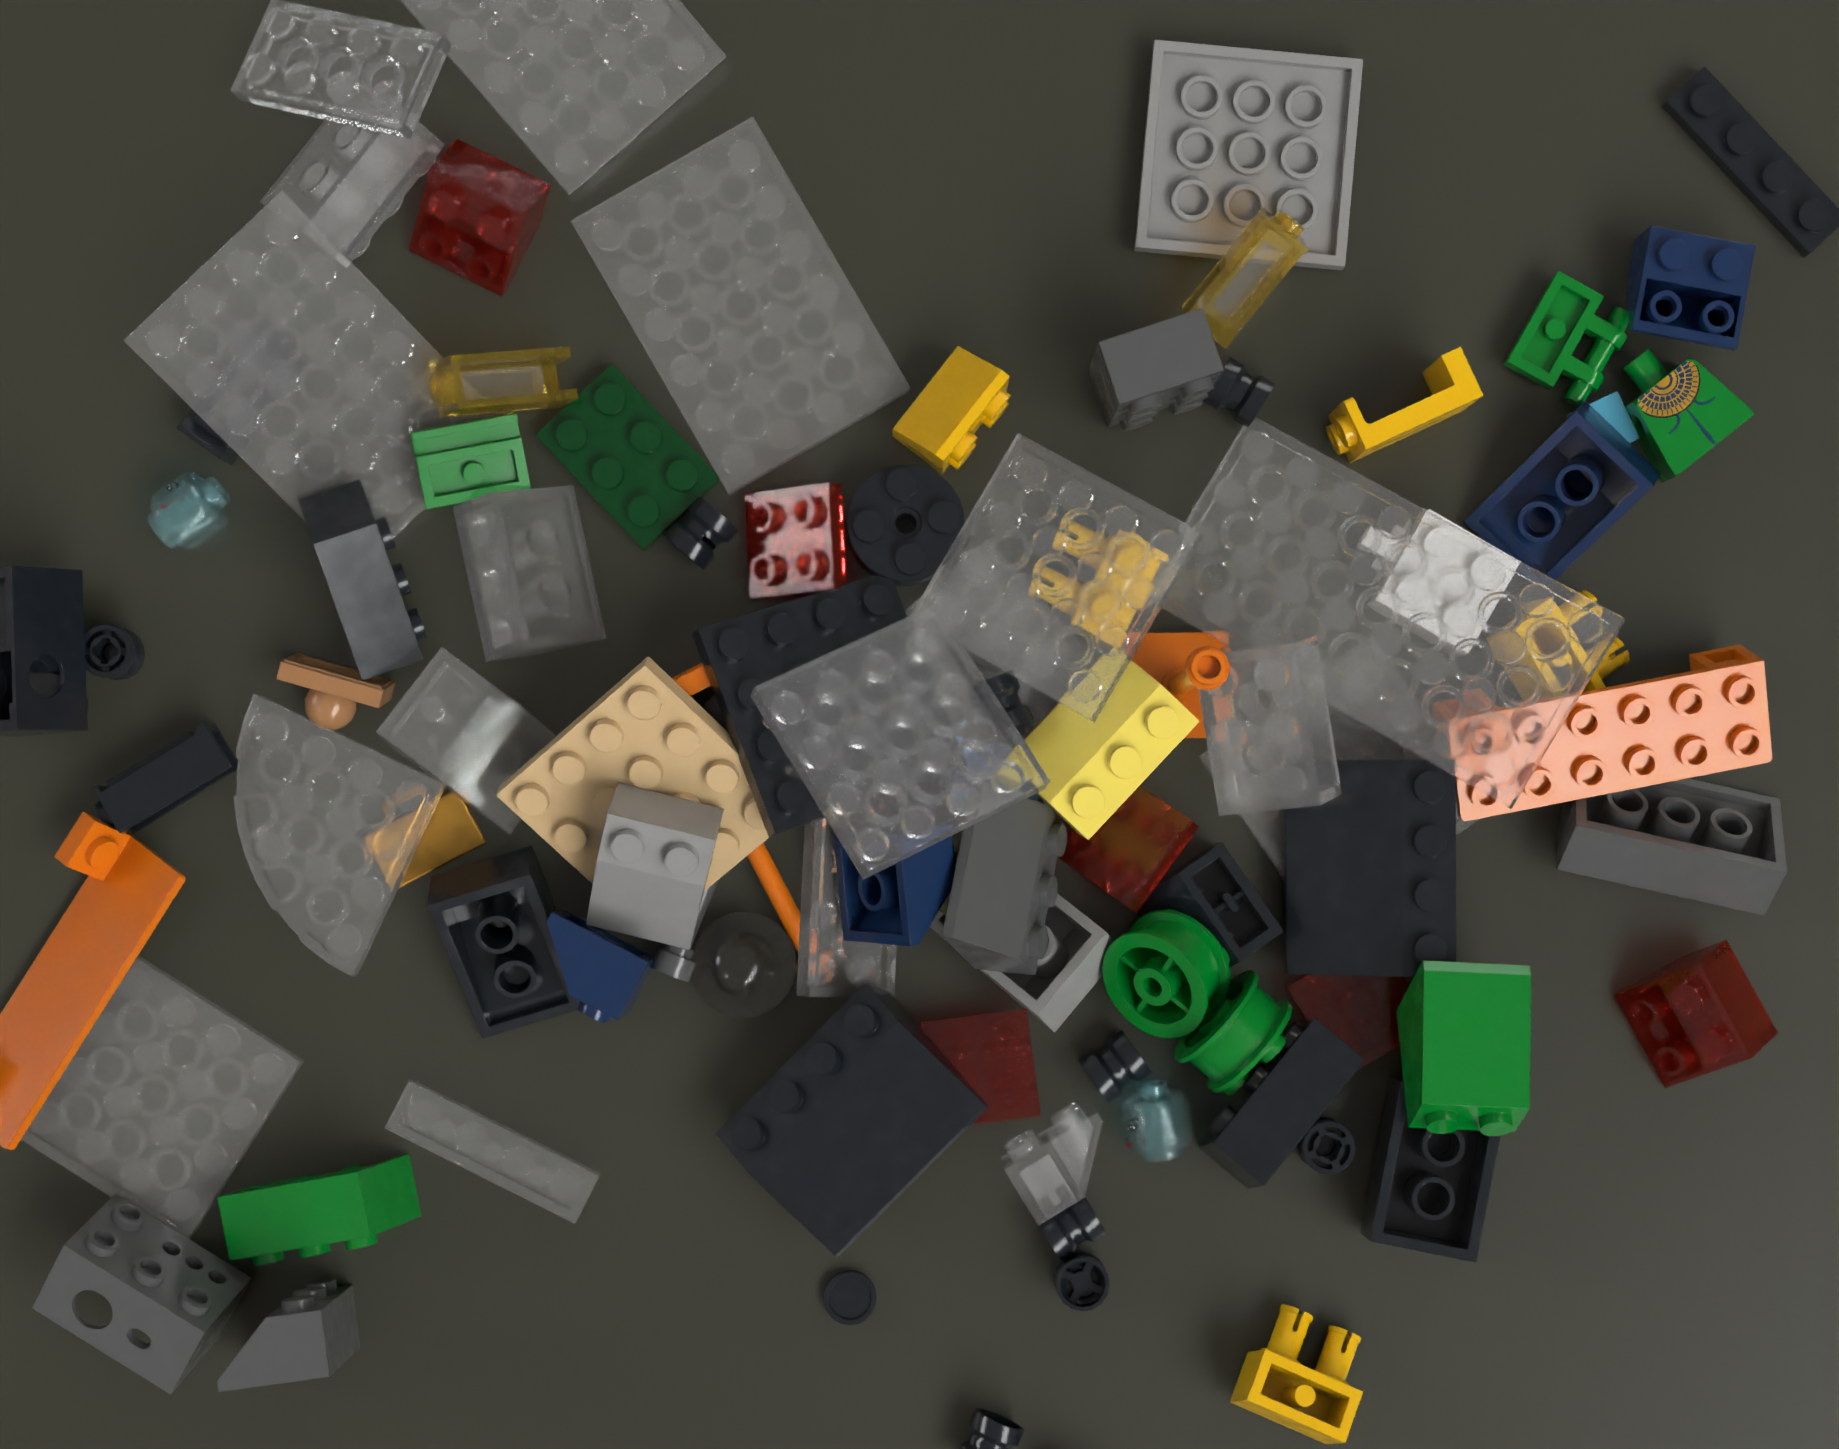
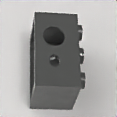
[32,1193,251,1395]

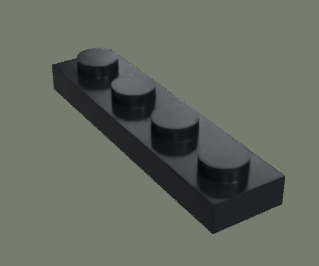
[1661,66,1839,258]

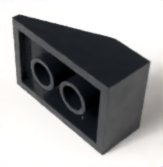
[427,845,581,1039]

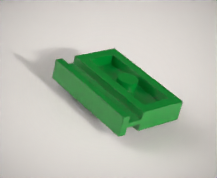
[409,412,531,509]

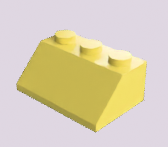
[1003,645,1200,840]

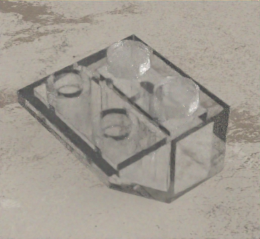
[1001,1101,1103,1226]

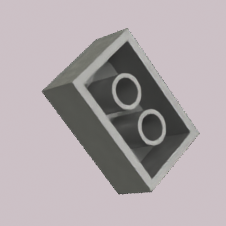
[1088,308,1224,431]

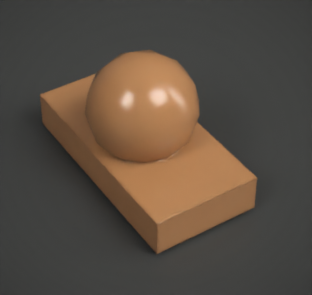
[276,652,396,730]

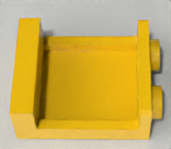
[1326,347,1483,463]

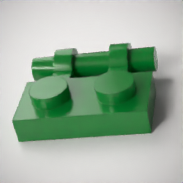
[1503,271,1629,407]

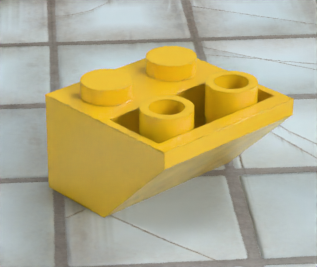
[892,346,1011,474]

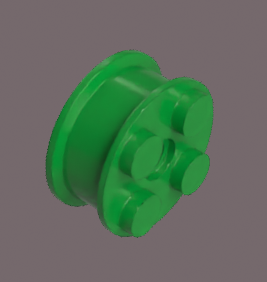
[1102,909,1231,1038]
[1174,970,1292,1096]

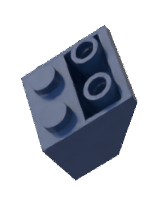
[1626,226,1756,351]

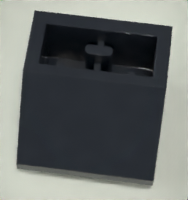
[1129,843,1284,967]

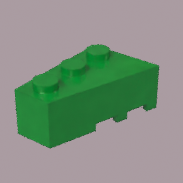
[217,1154,422,1266]

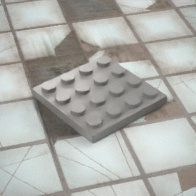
[1134,40,1363,271]

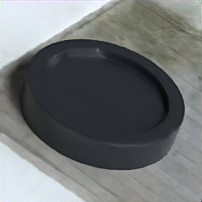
[823,1270,877,1325]

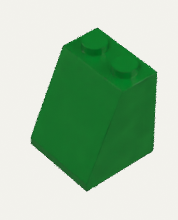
[1396,960,1531,1136]

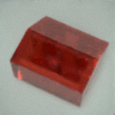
[409,139,551,297]
[1614,939,1778,1088]

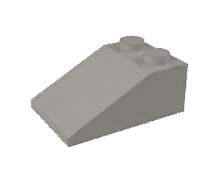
[586,783,724,950]
[930,893,1114,1033]

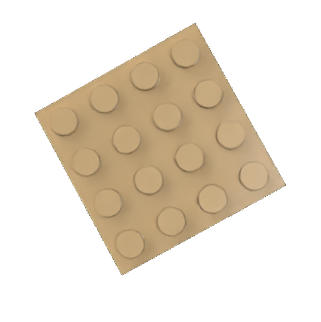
[496,656,771,891]

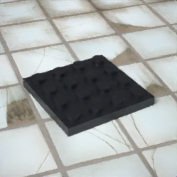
[692,574,966,837]

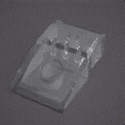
[376,647,557,835]

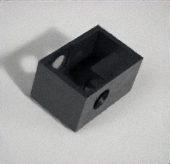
[0,566,88,737]

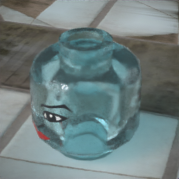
[147,472,230,551]
[1120,1079,1194,1162]

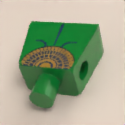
[1623,348,1754,483]

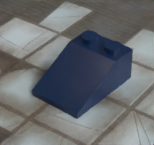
[1464,400,1661,595]

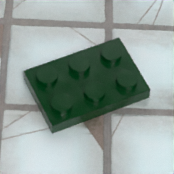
[535,364,721,551]

